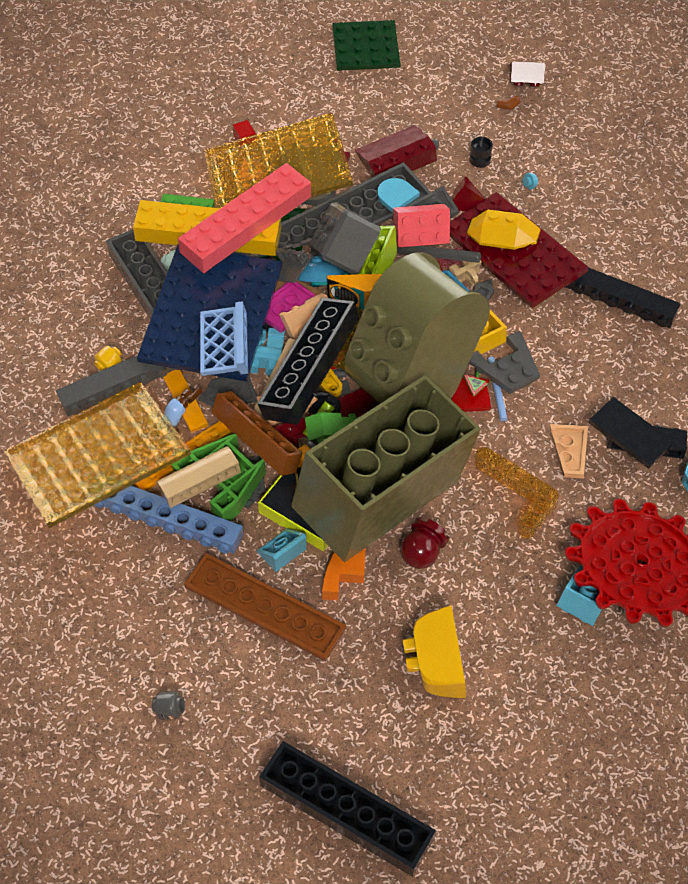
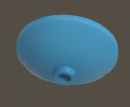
[298,256,344,282]

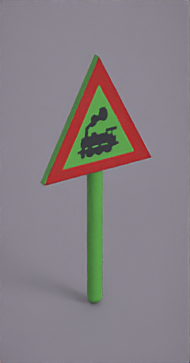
[463,371,491,397]

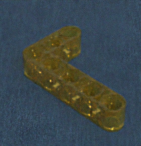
[474,447,559,539]

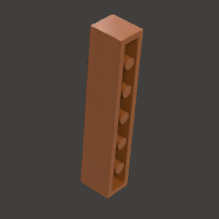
[211,391,303,476]

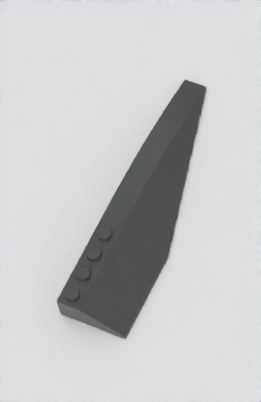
[233,162,433,258]

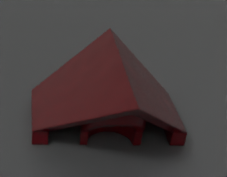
[451,177,486,211]

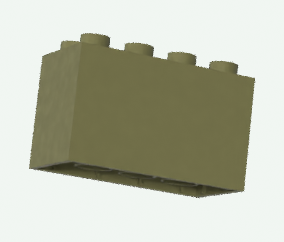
[291,375,481,563]

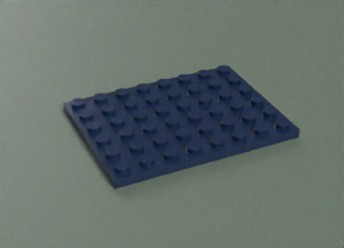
[137,244,282,382]

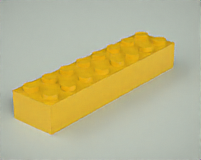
[133,200,281,256]

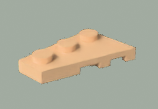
[279,293,328,340]
[550,424,588,479]

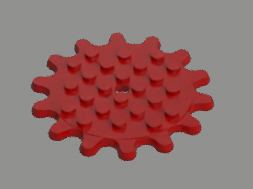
[565,499,688,627]

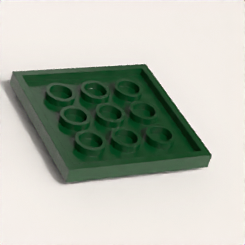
[332,20,401,71]

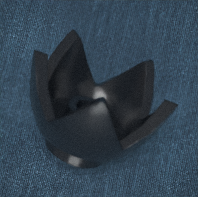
[308,392,342,414]

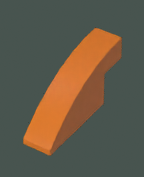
[322,548,366,600]

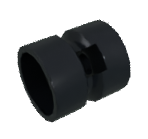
[469,136,493,168]

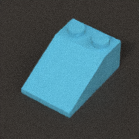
[556,565,602,626]

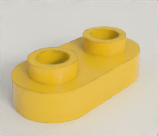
[320,368,342,397]

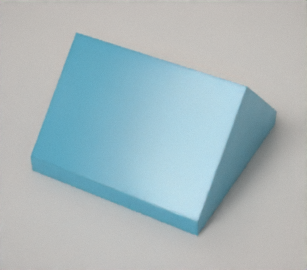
[256,528,307,572]

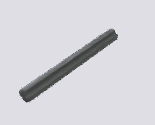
[397,246,481,263]

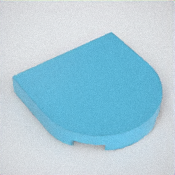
[378,178,420,213]

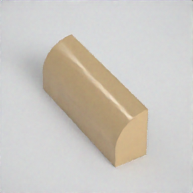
[156,446,241,508]

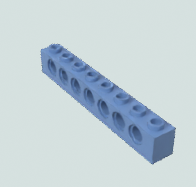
[89,474,244,554]

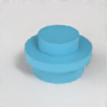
[523,173,538,190]

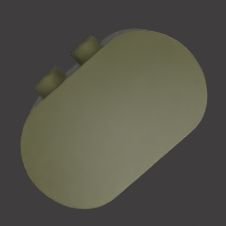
[345,252,490,404]

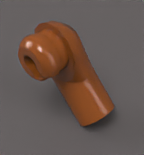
[496,96,520,110]

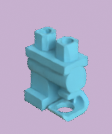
[250,328,285,375]

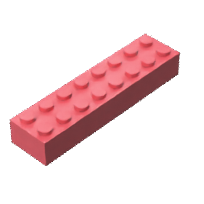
[178,163,311,273]

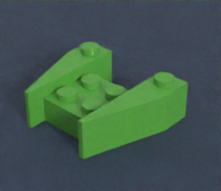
[172,434,266,521]

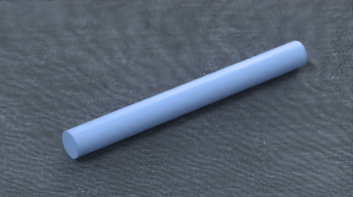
[487,357,508,421]

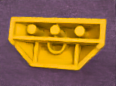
[467,210,540,250]

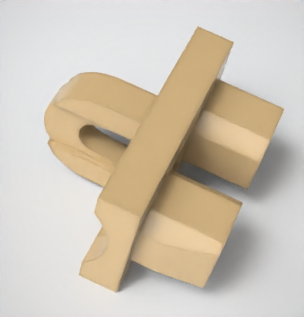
[449,260,482,286]

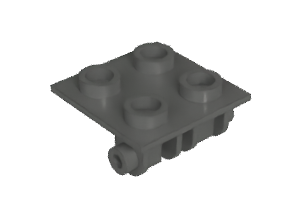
[276,248,313,283]

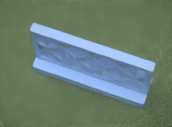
[200,301,248,376]

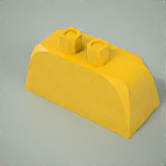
[403,605,466,698]

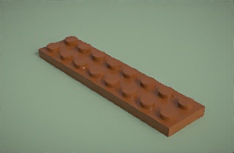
[184,553,346,662]

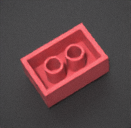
[393,204,450,247]

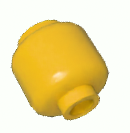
[94,346,122,371]

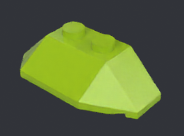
[358,226,397,274]

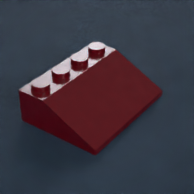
[355,125,437,178]

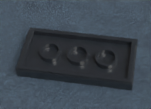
[588,397,674,469]

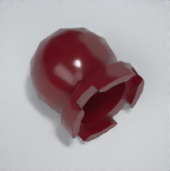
[400,517,450,569]

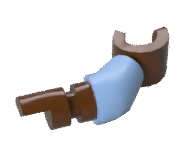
[153,387,202,445]

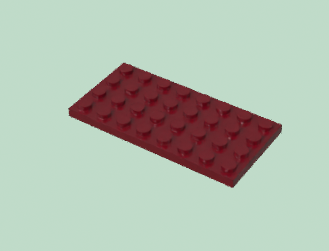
[450,192,588,308]

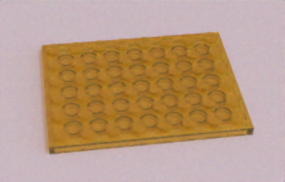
[204,113,354,208]
[4,382,191,528]

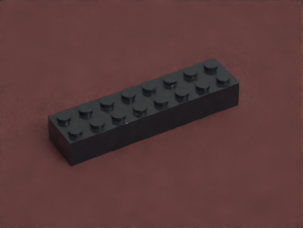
[257,298,360,425]
[259,741,436,877]

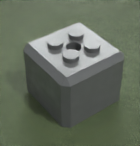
[309,202,381,275]

